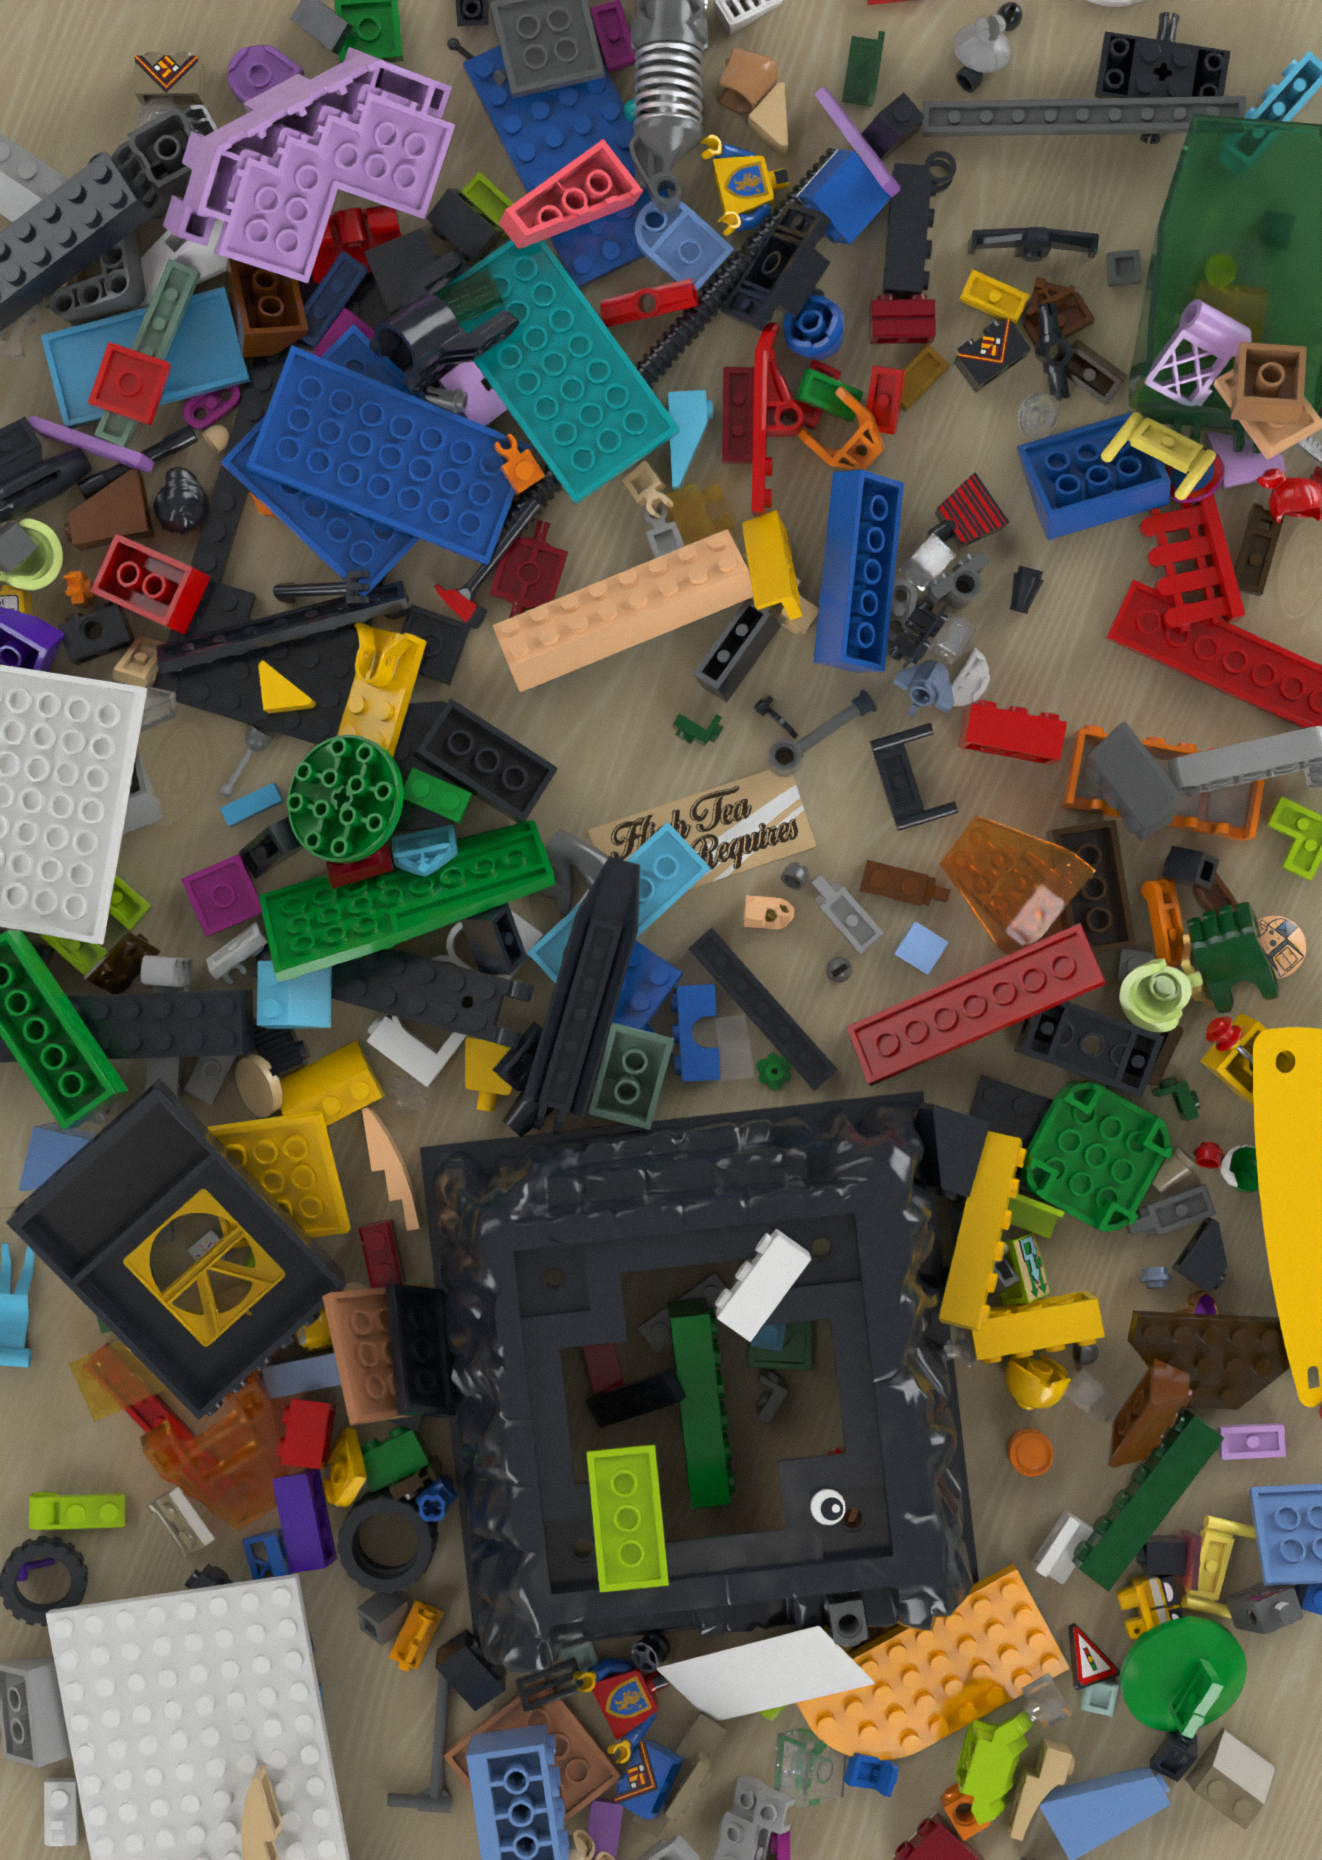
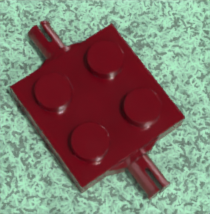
[489,520,568,618]

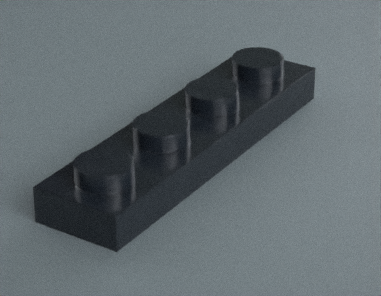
[585,1368,686,1428]

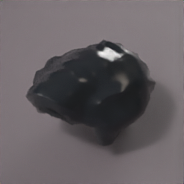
[153,467,208,535]

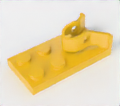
[337,622,427,757]

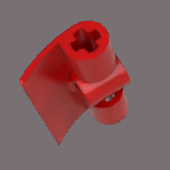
[312,205,402,284]

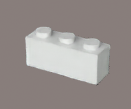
[715,1229,811,1342]

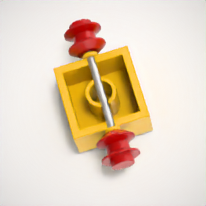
[1200,1013,1295,1105]

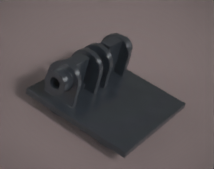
[888,601,948,669]

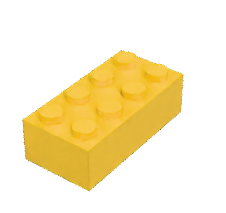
[965,1290,1105,1364]

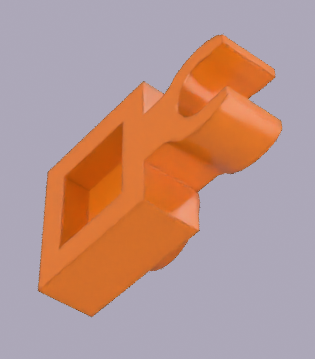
[494,434,545,495]
[63,571,95,609]

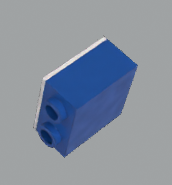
[796,149,892,245]

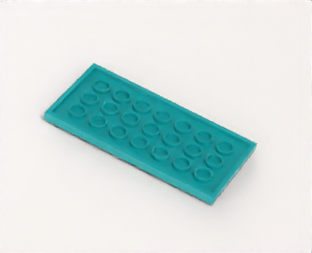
[433,240,680,505]

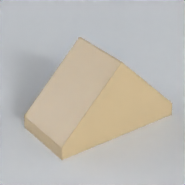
[747,82,788,156]

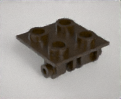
[84,931,161,994]

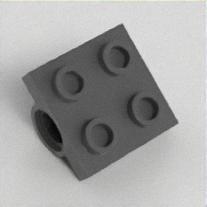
[923,552,990,609]

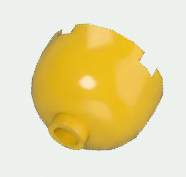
[1004,1354,1071,1410]

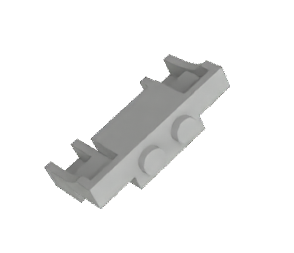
[714,1774,796,1860]

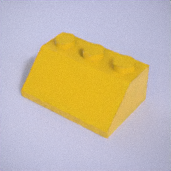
[279,1040,387,1127]

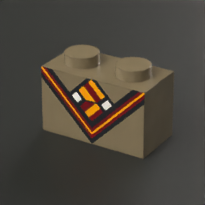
[134,52,204,105]

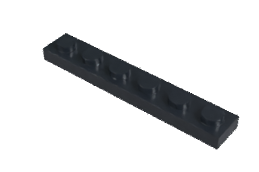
[688,928,838,1091]

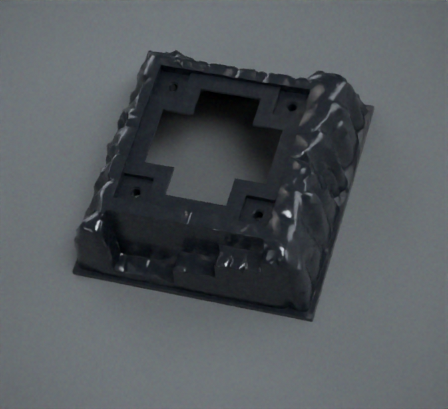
[420,1090,979,1673]

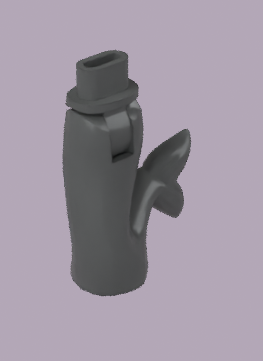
[537,829,609,917]

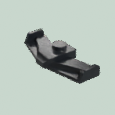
[968,227,1099,262]

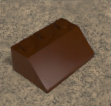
[226,258,309,358]
[1108,1359,1192,1468]

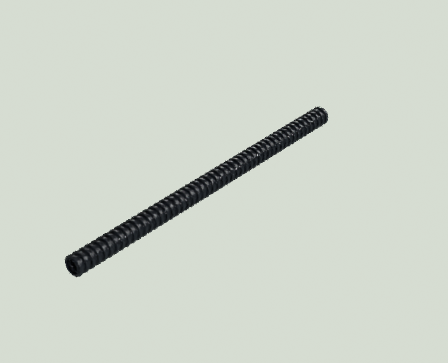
[503,148,837,537]

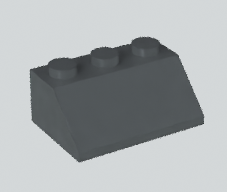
[1085,721,1182,841]

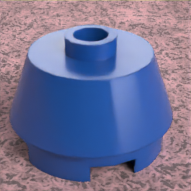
[783,295,845,361]

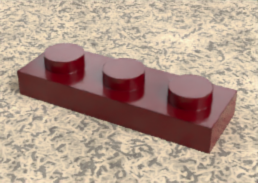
[722,367,754,464]

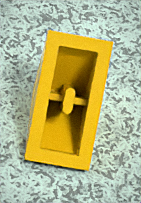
[258,660,317,713]

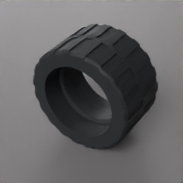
[337,1487,439,1594]

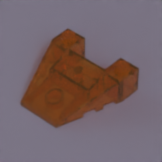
[140,1371,288,1531]

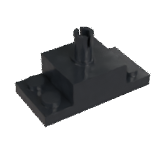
[720,201,832,332]

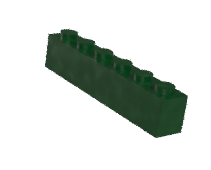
[1071,1409,1225,1592]

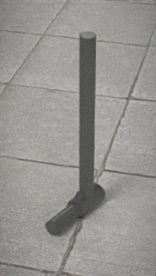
[387,1644,452,1813]

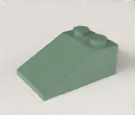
[588,1022,674,1130]

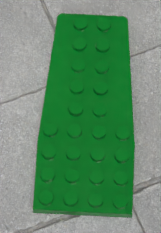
[259,820,556,983]

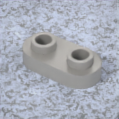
[888,579,917,643]

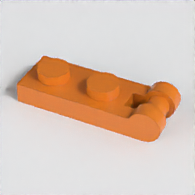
[1141,877,1184,967]

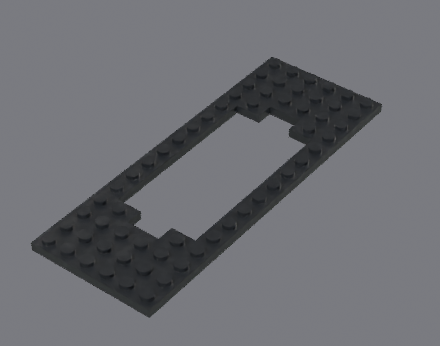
[151,254,473,745]

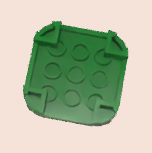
[1019,1080,1173,1233]

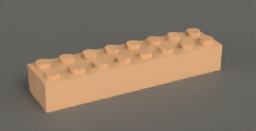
[492,529,753,692]

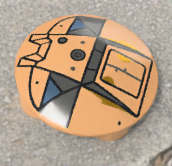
[1258,916,1306,979]

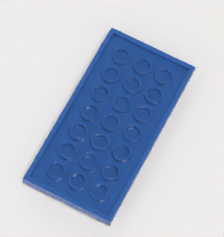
[463,46,670,289]
[246,345,532,565]

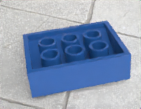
[1017,411,1171,540]

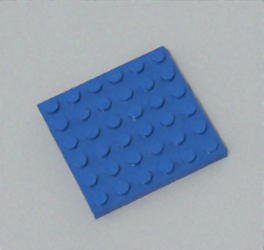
[220,324,426,596]

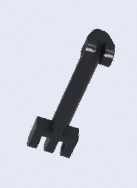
[273,570,370,605]

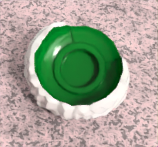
[1221,1144,1259,1193]

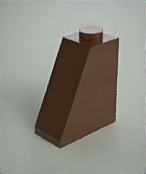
[65,469,155,550]

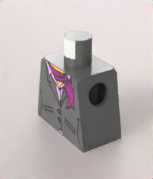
[1225,1581,1303,1634]

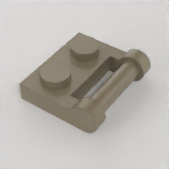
[146,1487,215,1559]

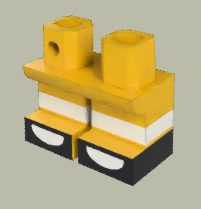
[1115,1574,1183,1640]

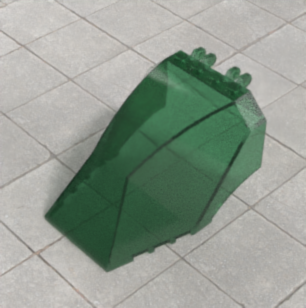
[1129,114,1322,454]

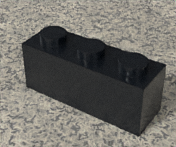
[693,599,781,703]

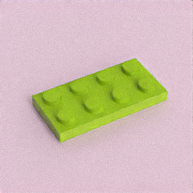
[586,1444,669,1592]

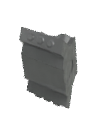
[111,104,218,219]

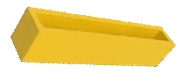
[939,1131,1027,1332]

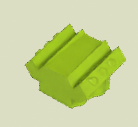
[954,1709,1035,1826]

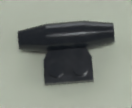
[0,416,92,524]
[492,1021,554,1138]

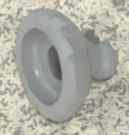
[953,14,1011,73]

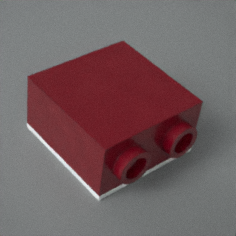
[893,1811,984,1860]

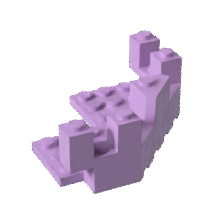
[163,47,455,283]

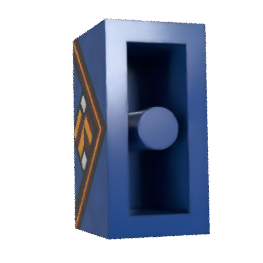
[614,1740,684,1820]

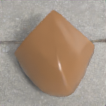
[717,48,778,114]

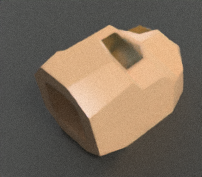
[743,895,795,930]

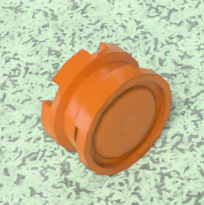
[1006,1427,1054,1477]

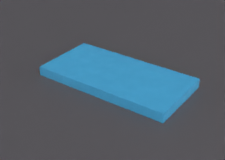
[41,287,251,429]

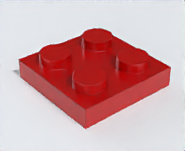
[87,342,172,426]

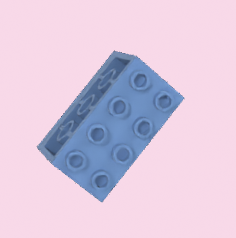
[466,1724,570,1860]

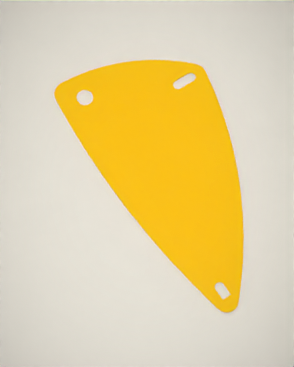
[1253,1027,1322,1407]

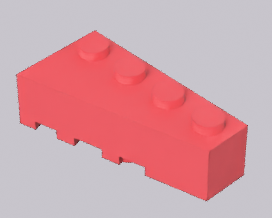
[499,139,643,249]

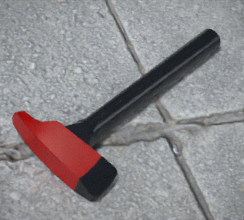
[434,498,543,629]

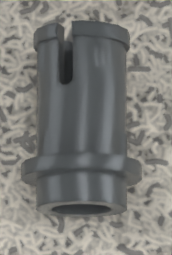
[425,386,468,414]

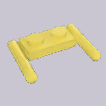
[1101,412,1216,500]
[1181,1515,1256,1619]

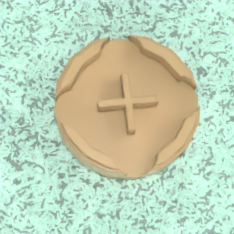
[236,1054,283,1118]

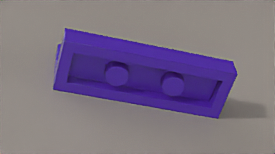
[272,1468,337,1573]

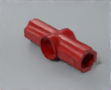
[600,278,699,328]

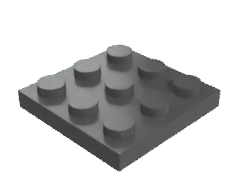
[489,0,605,99]

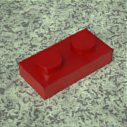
[866,365,906,435]

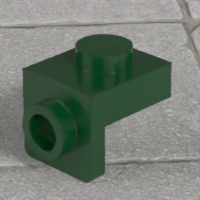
[673,713,723,747]
[1151,1076,1201,1121]

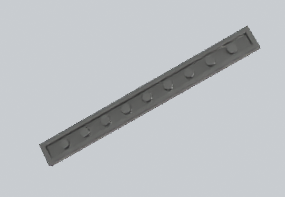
[922,96,1246,137]

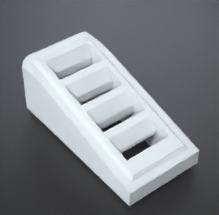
[714,0,783,35]

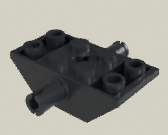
[1094,12,1231,144]

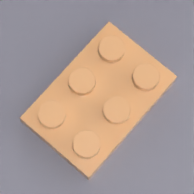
[1214,369,1322,460]

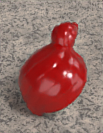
[1257,468,1322,523]

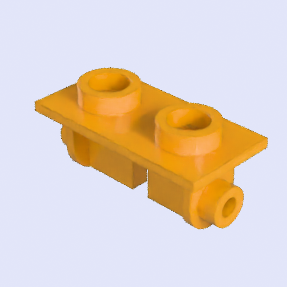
[388,1599,444,1672]

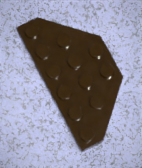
[1127,1310,1290,1410]

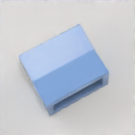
[894,921,949,975]

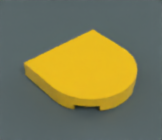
[324,1428,367,1507]

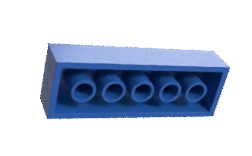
[813,469,904,673]

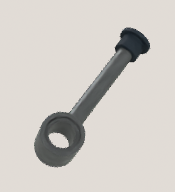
[768,689,877,777]

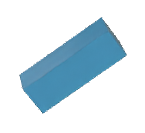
[220,783,285,827]

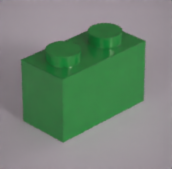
[403,768,474,825]
[360,1425,432,1493]

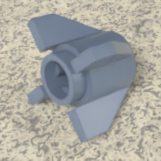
[893,660,954,717]

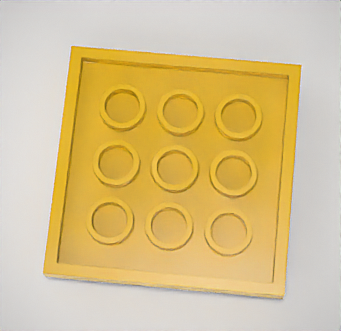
[207,1110,351,1249]

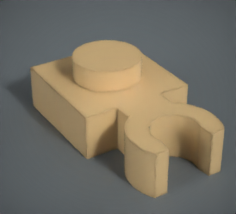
[622,460,673,519]

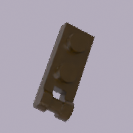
[1234,503,1285,596]

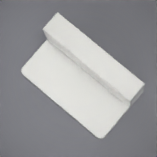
[1030,1510,1093,1584]

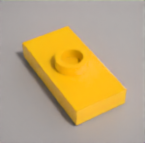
[958,269,1030,326]

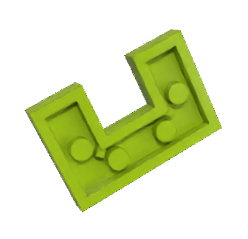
[40,874,153,976]

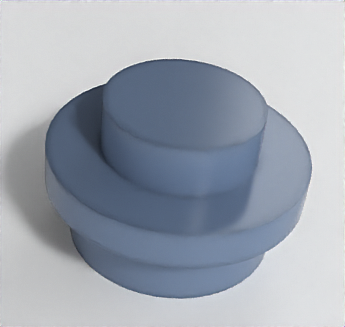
[1139,1267,1172,1289]

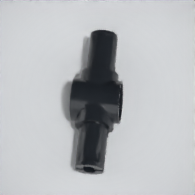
[1035,301,1072,401]

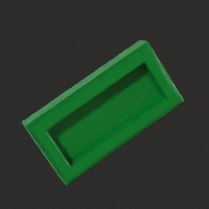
[795,368,863,422]

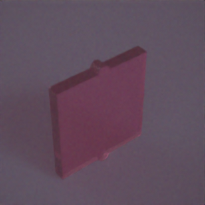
[1178,1530,1202,1591]

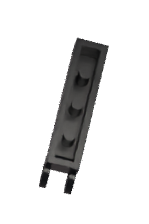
[882,151,957,299]

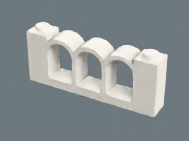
[367,910,544,1087]

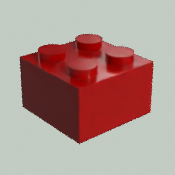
[277,1399,337,1469]

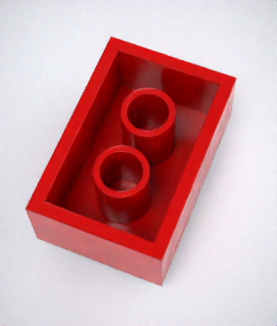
[90,534,211,635]
[957,700,1067,765]

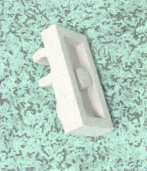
[206,922,268,984]
[44,1778,79,1846]

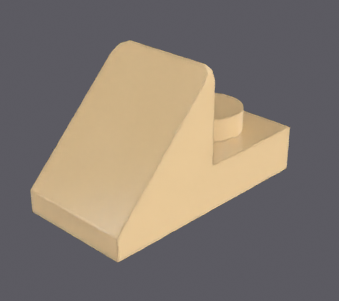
[113,635,165,690]

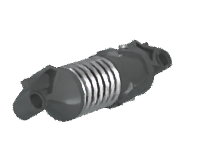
[629,0,708,213]

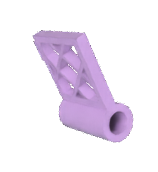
[1141,299,1252,410]

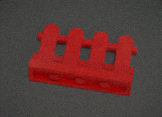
[1139,493,1245,633]

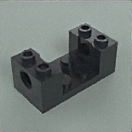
[1014,1001,1164,1097]

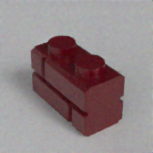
[869,294,936,344]
[358,1218,406,1289]

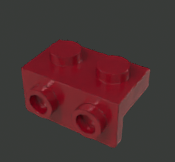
[326,841,394,889]

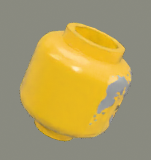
[296,1307,333,1352]

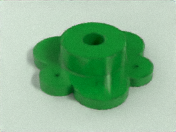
[756,1053,791,1090]

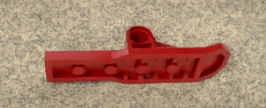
[751,322,804,517]

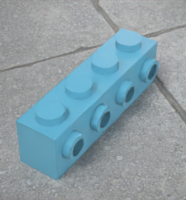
[1216,51,1322,179]

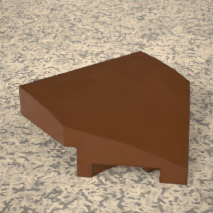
[1023,277,1095,347]

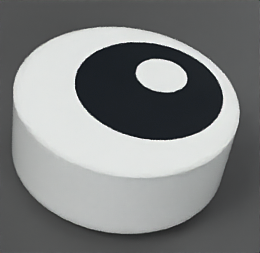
[810,1489,845,1525]

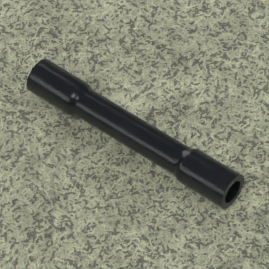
[77,425,198,500]

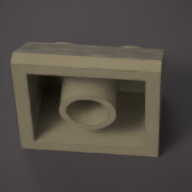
[1185,1728,1275,1830]

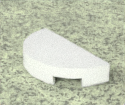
[951,648,990,707]

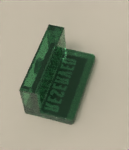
[842,31,885,107]
[432,269,504,324]

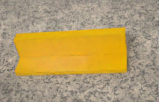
[742,510,803,620]

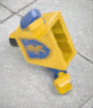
[700,135,789,236]

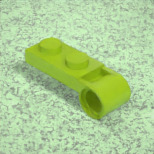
[28,1491,125,1530]

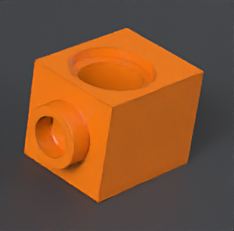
[940,1783,991,1841]

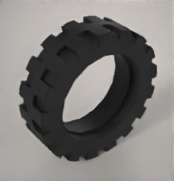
[0,1536,88,1626]

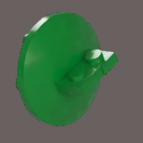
[286,735,404,863]
[1119,1616,1247,1738]

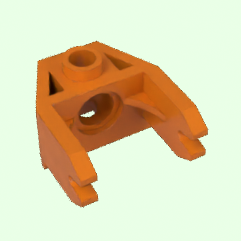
[798,386,886,471]

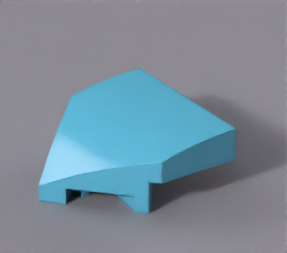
[392,824,458,877]

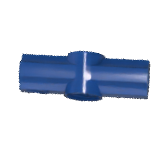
[415,1474,458,1522]

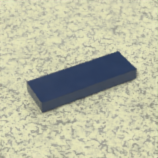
[301,250,369,349]

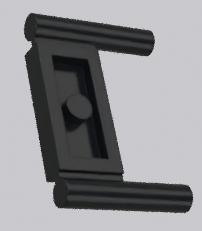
[870,723,958,832]

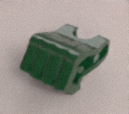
[1187,902,1280,1014]

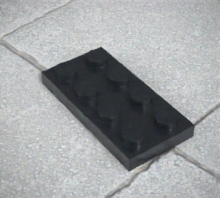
[393,700,455,832]
[386,1284,456,1419]

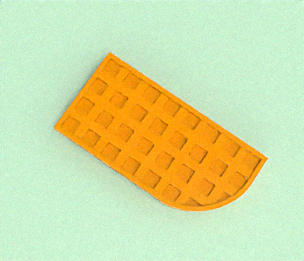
[796,1563,1070,1760]

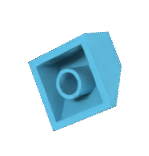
[257,961,332,1029]

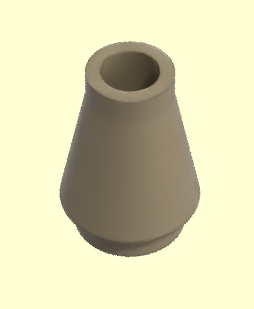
[1151,1146,1197,1193]

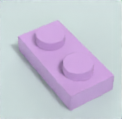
[1218,1422,1286,1460]

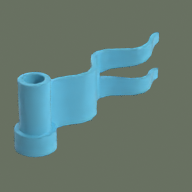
[0,1243,34,1368]

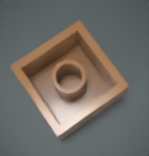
[1230,342,1307,424]

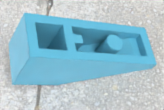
[668,390,713,493]

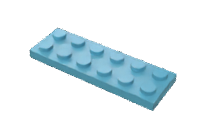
[527,822,711,984]

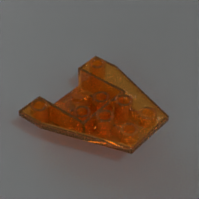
[940,815,1096,955]

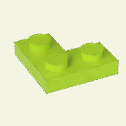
[1265,796,1322,881]

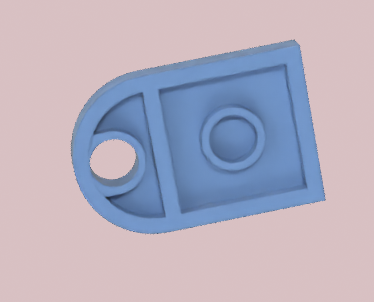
[635,197,735,293]

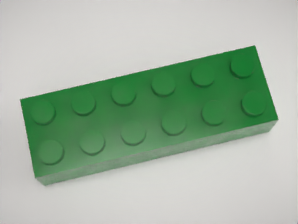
[0,930,129,1130]
[667,1298,735,1509]

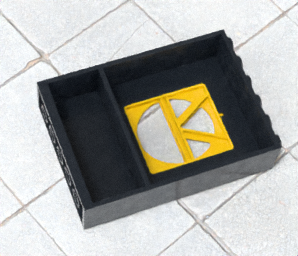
[6,1078,346,1420]

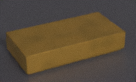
[900,343,950,412]

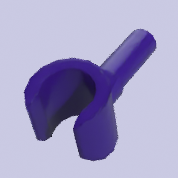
[17,1558,55,1582]

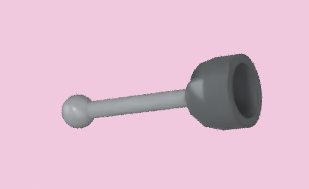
[220,725,273,797]

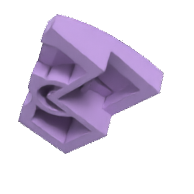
[1205,431,1286,490]

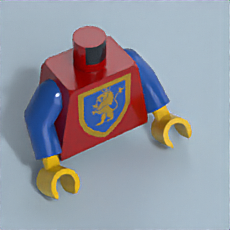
[573,1657,670,1764]

